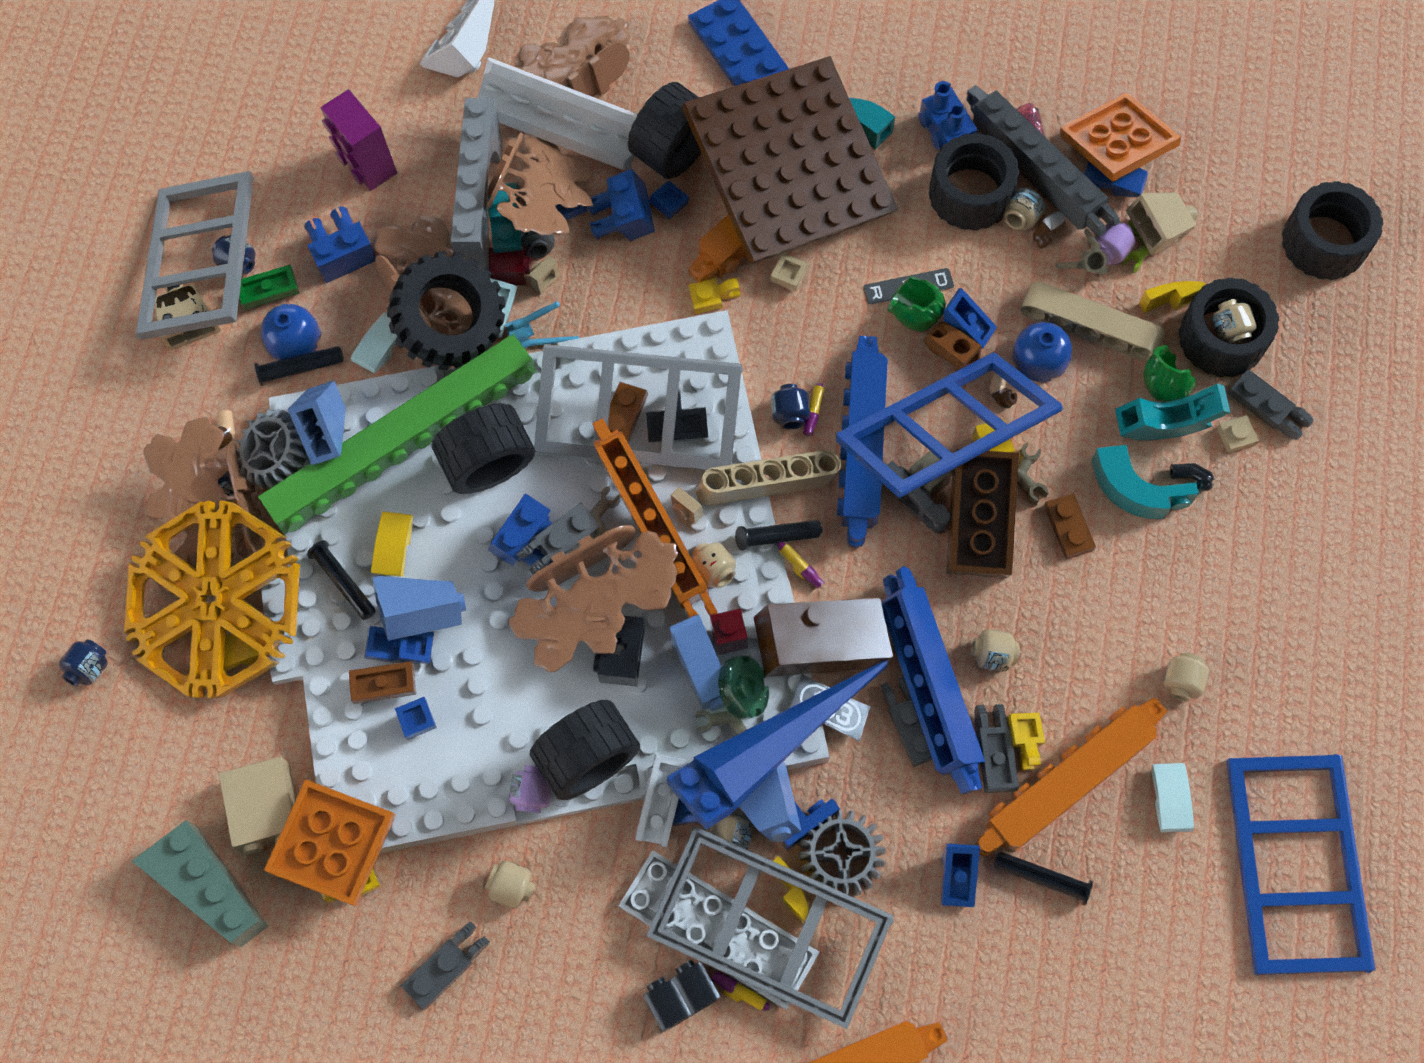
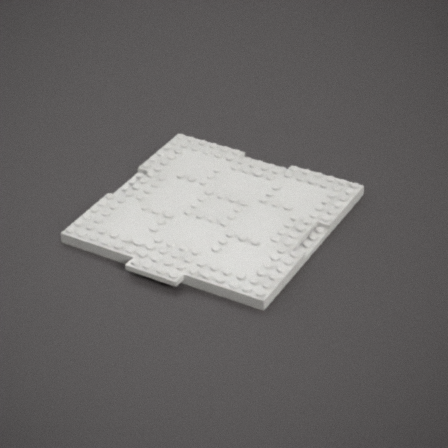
[261,310,830,854]

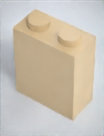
[219,756,296,855]

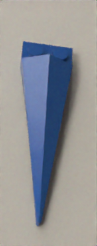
[667,660,888,830]

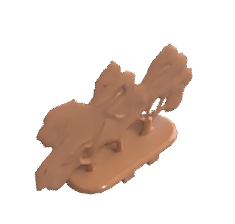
[519,16,631,97]
[486,131,593,235]
[373,216,473,335]
[143,417,263,568]
[508,525,678,673]

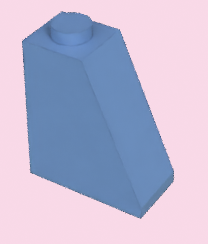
[288,381,346,465]
[372,576,466,641]
[669,614,732,711]
[739,761,801,842]

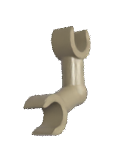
[1017,443,1049,505]
[589,486,621,537]
[694,709,748,735]

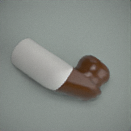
[1033,211,1065,249]

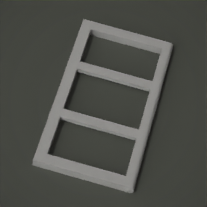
[135,171,254,340]
[534,344,743,470]
[647,827,894,1029]

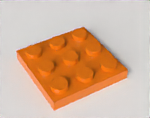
[1060,92,1181,182]
[264,779,396,907]

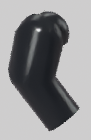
[1170,463,1215,491]

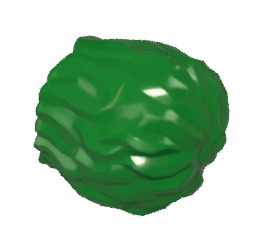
[887,276,946,332]
[1143,345,1195,402]

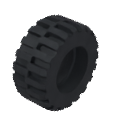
[387,251,505,370]

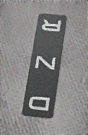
[864,268,954,304]

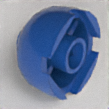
[260,304,321,360]
[1012,322,1072,382]

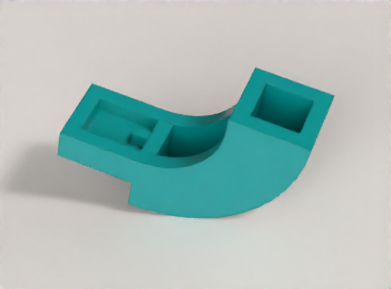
[488,182,523,253]

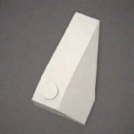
[420,0,495,78]

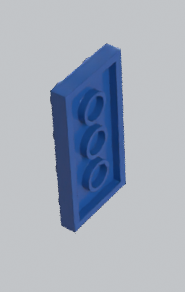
[688,0,789,86]

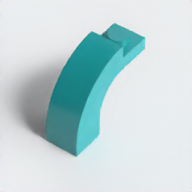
[849,98,895,149]
[1115,383,1231,440]
[1091,445,1199,519]

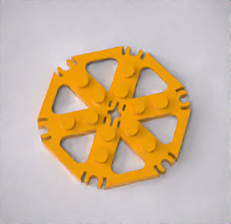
[124,501,300,698]

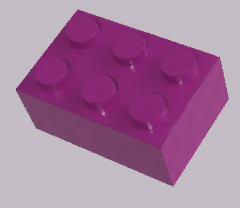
[320,89,397,191]

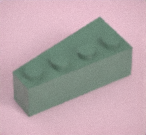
[132,820,268,947]

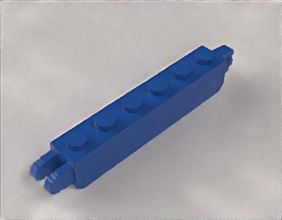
[837,336,888,549]
[881,566,985,794]

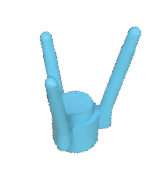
[506,302,579,348]

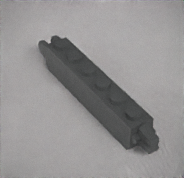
[966,85,1120,237]

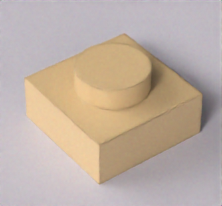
[770,253,808,292]
[529,256,560,295]
[1217,415,1259,454]
[671,487,703,524]

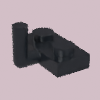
[646,389,708,443]

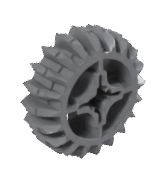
[236,409,309,490]
[798,809,886,896]

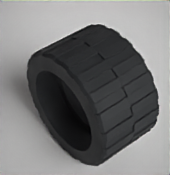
[628,82,701,179]
[929,133,1019,230]
[1282,181,1383,280]
[1178,278,1279,377]
[431,403,536,494]
[529,700,640,800]

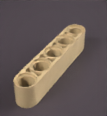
[1021,282,1165,361]
[695,450,841,505]

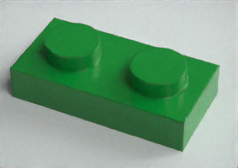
[239,265,300,310]

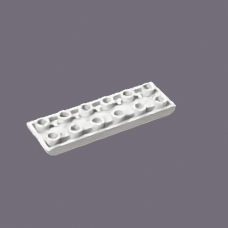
[477,58,637,170]
[619,850,820,1011]

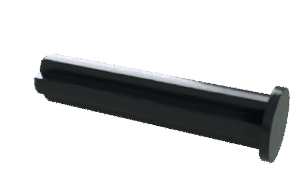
[254,346,344,386]
[735,520,823,551]
[307,540,376,620]
[994,852,1093,906]

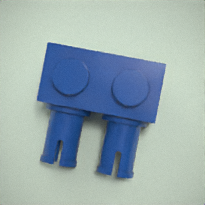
[918,81,978,149]
[587,169,655,241]
[304,207,376,283]
[488,493,553,568]

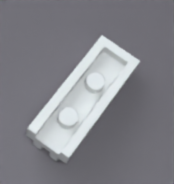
[635,753,687,847]

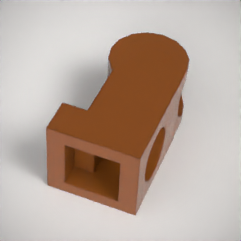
[924,321,981,372]

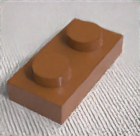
[608,381,649,443]
[1044,493,1096,559]
[349,661,416,704]

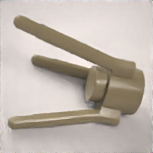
[1056,228,1108,276]

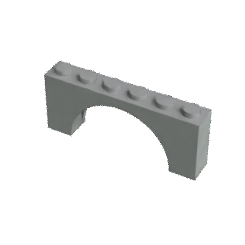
[451,98,502,279]

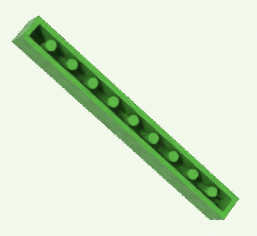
[258,334,536,535]

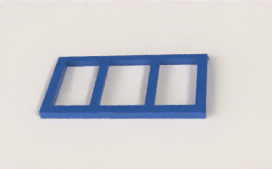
[836,352,1063,498]
[1226,754,1376,975]

